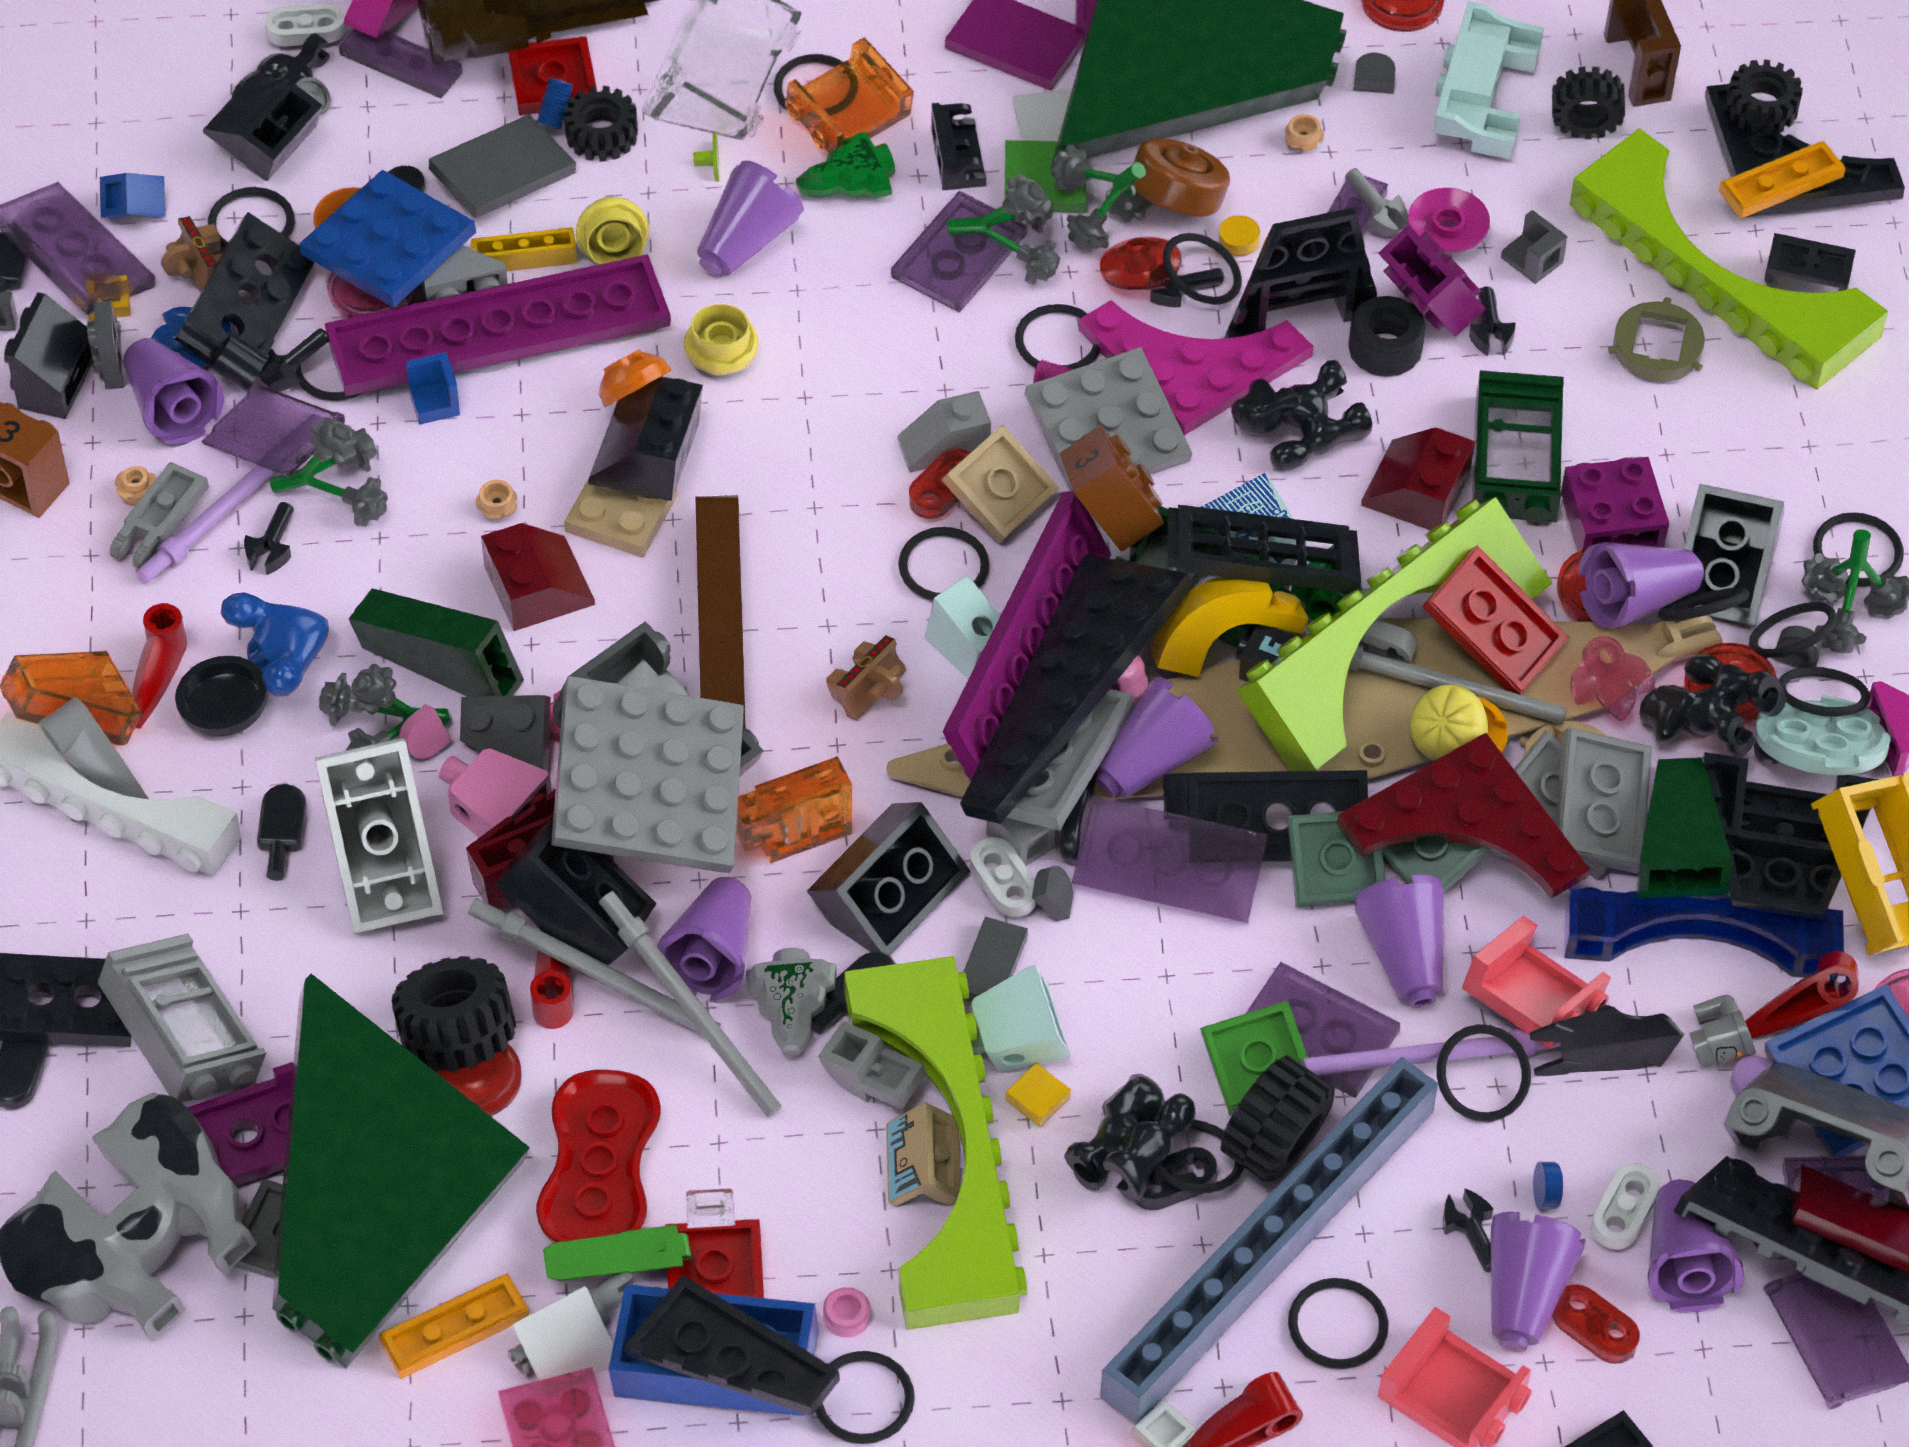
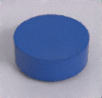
[1533,1162,1563,1209]

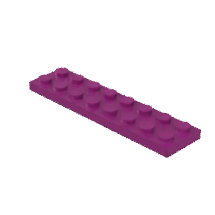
[324,254,671,397]
[942,491,1112,781]

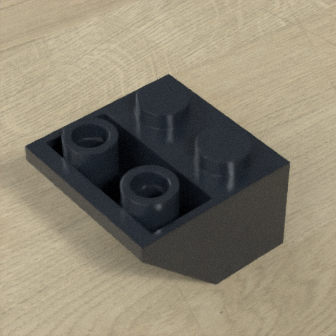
[203,74,323,181]
[4,292,94,419]

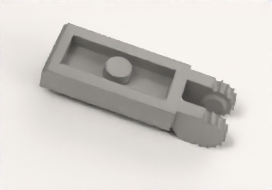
[109,462,209,569]

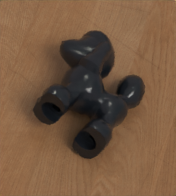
[1231,360,1373,471]
[1639,653,1786,757]
[1064,1073,1196,1201]

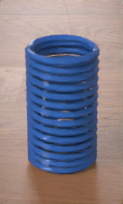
[537,78,574,129]

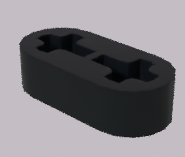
[1135,1147,1217,1211]

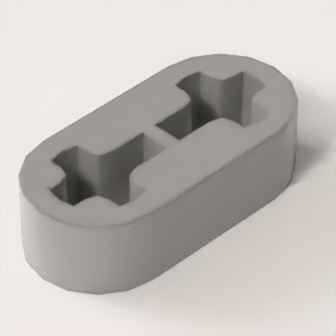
[1358,619,1418,663]

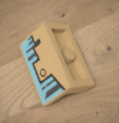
[886,1102,961,1206]

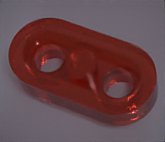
[909,449,970,519]
[1552,1284,1640,1364]

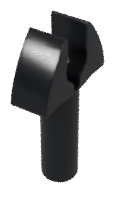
[1145,265,1224,308]
[1469,286,1516,356]
[258,328,329,392]
[244,502,294,575]
[1443,1188,1493,1273]

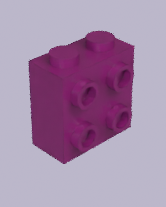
[1378,224,1486,337]
[1561,456,1669,560]

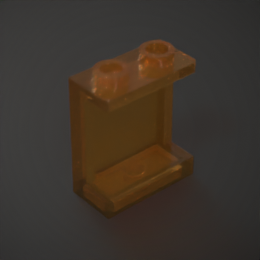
[785,37,914,153]

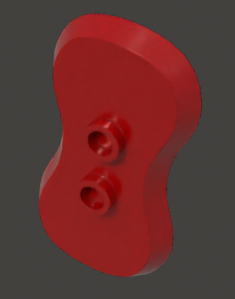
[536,1069,661,1242]

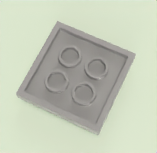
[1024,347,1193,491]

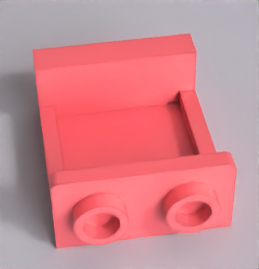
[1462,916,1611,1049]
[1378,1307,1532,1447]

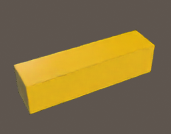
[471,227,577,271]

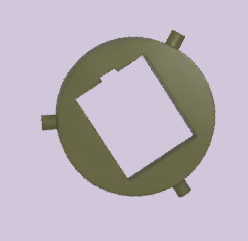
[1608,297,1705,381]

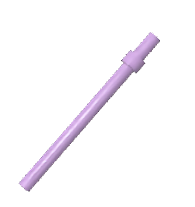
[136,415,322,584]
[1300,1029,1561,1075]

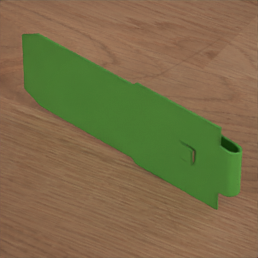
[543,1224,691,1281]

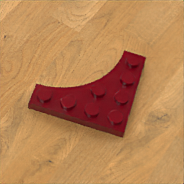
[1337,733,1590,899]

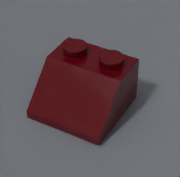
[1361,427,1475,530]
[481,523,595,631]

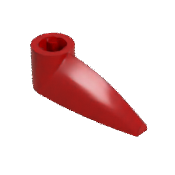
[128,603,187,729]
[530,950,574,1029]
[1745,951,1859,1038]
[1185,1372,1304,1447]

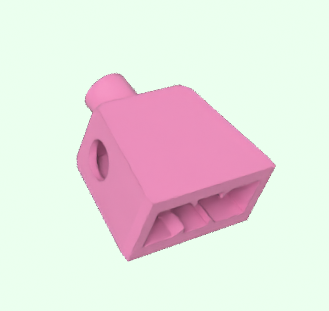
[439,748,552,838]

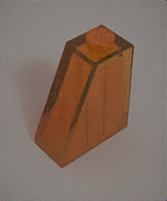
[0,651,142,745]

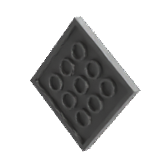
[551,676,744,874]

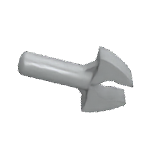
[1345,168,1408,238]

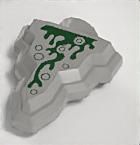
[745,948,837,1056]

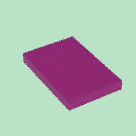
[945,0,1086,91]

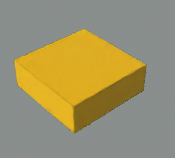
[1005,1063,1071,1127]

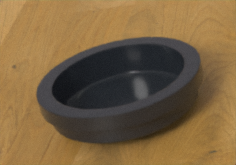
[175,656,269,737]

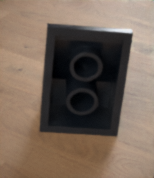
[1677,483,1785,627]

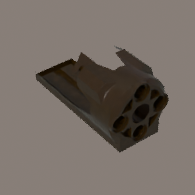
[417,0,659,65]

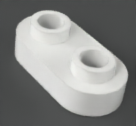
[265,3,346,46]
[970,837,1037,917]
[1591,1163,1660,1249]

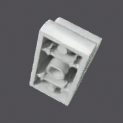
[315,738,443,934]

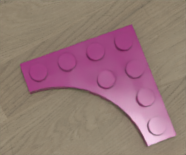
[1078,300,1314,436]

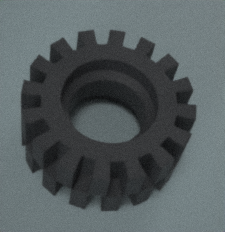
[1725,59,1803,135]
[1552,66,1625,139]
[564,86,638,162]

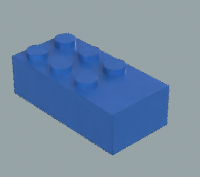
[608,1284,819,1416]

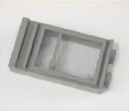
[98,933,267,1102]

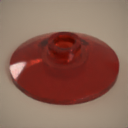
[1099,236,1182,290]

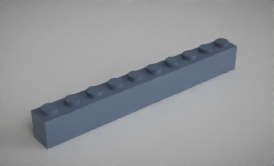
[1100,1057,1439,1424]

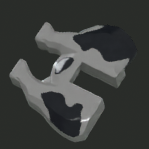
[0,1093,257,1341]

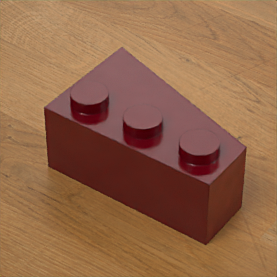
[466,789,614,910]

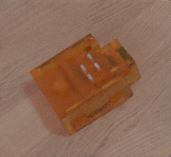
[736,756,852,864]

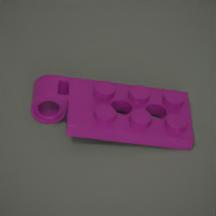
[187,1062,293,1186]

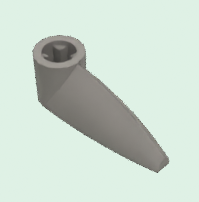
[39,696,149,799]

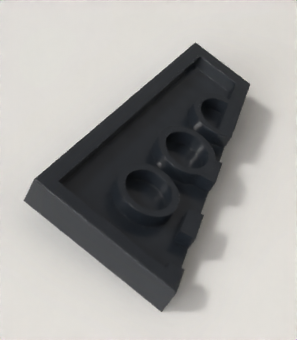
[624,1275,840,1416]

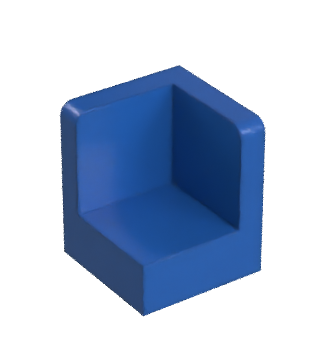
[99,173,165,219]
[405,352,460,425]

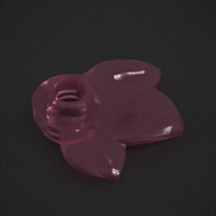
[1570,636,1655,721]

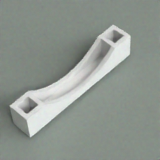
[0,712,241,877]

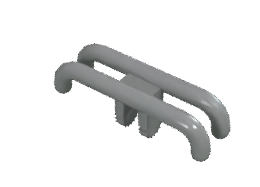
[0,1306,58,1447]

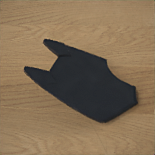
[1529,1005,1685,1076]

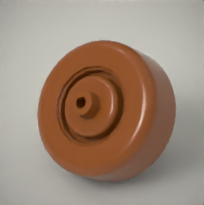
[1133,138,1231,217]

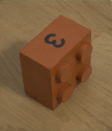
[0,402,70,518]
[1059,424,1164,552]

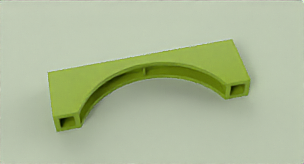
[1569,128,1888,390]
[1236,497,1552,771]
[844,956,1027,1330]

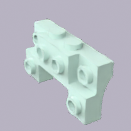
[1433,1,1544,160]

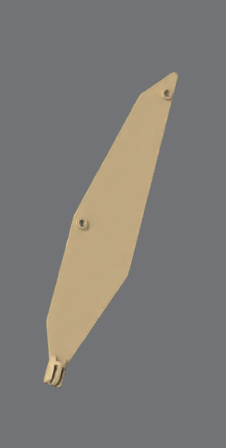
[886,615,1723,801]

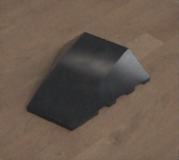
[1224,208,1377,339]
[1703,752,1878,921]

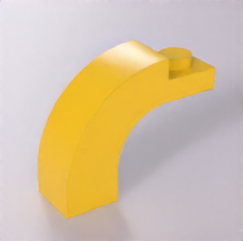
[1150,577,1308,677]

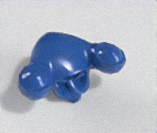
[220,592,329,697]

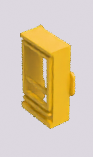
[1811,773,1909,956]

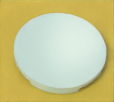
[1755,695,1891,775]

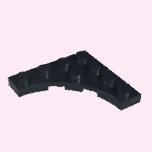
[1704,84,1905,217]

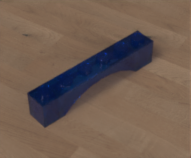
[1564,887,1844,980]

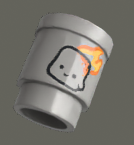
[1689,995,1756,1067]

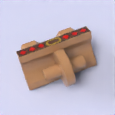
[161,216,222,292]
[826,635,906,720]

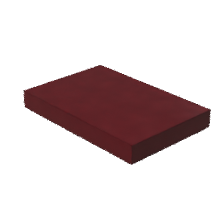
[1792,1164,1909,1274]

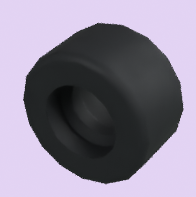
[1348,295,1426,377]

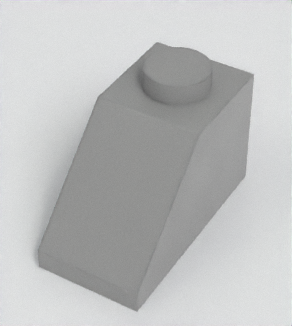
[897,391,991,473]

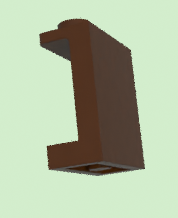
[1604,0,1682,107]

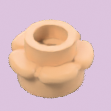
[1284,114,1324,151]
[114,466,156,506]
[475,480,518,520]

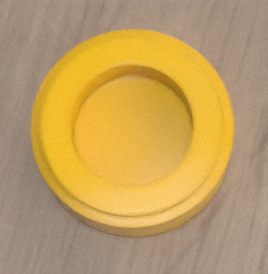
[1219,215,1260,256]

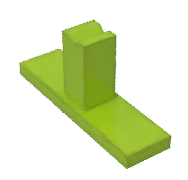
[693,133,719,182]

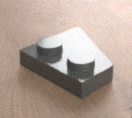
[87,302,123,389]
[460,695,551,772]

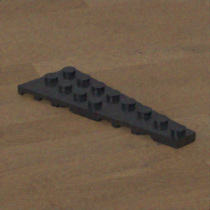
[960,554,1193,824]
[1673,1156,1909,1325]

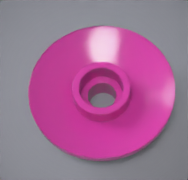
[1408,187,1490,253]

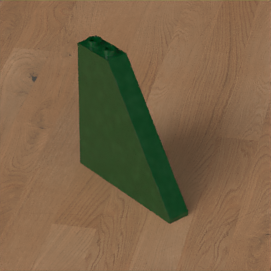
[1052,0,1347,163]
[272,973,530,1368]

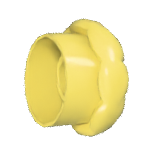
[575,196,649,265]
[684,304,759,375]
[1410,684,1488,761]

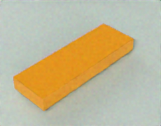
[1719,140,1846,219]
[378,1273,529,1379]

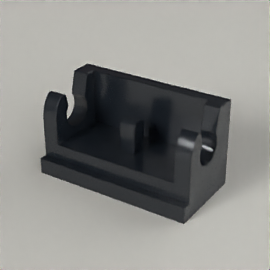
[931,102,987,191]
[1764,233,1856,291]

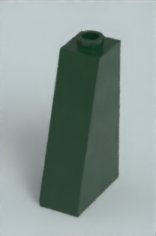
[348,588,524,697]
[1636,757,1732,898]

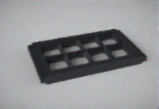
[1167,504,1361,593]

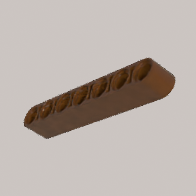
[695,495,746,728]

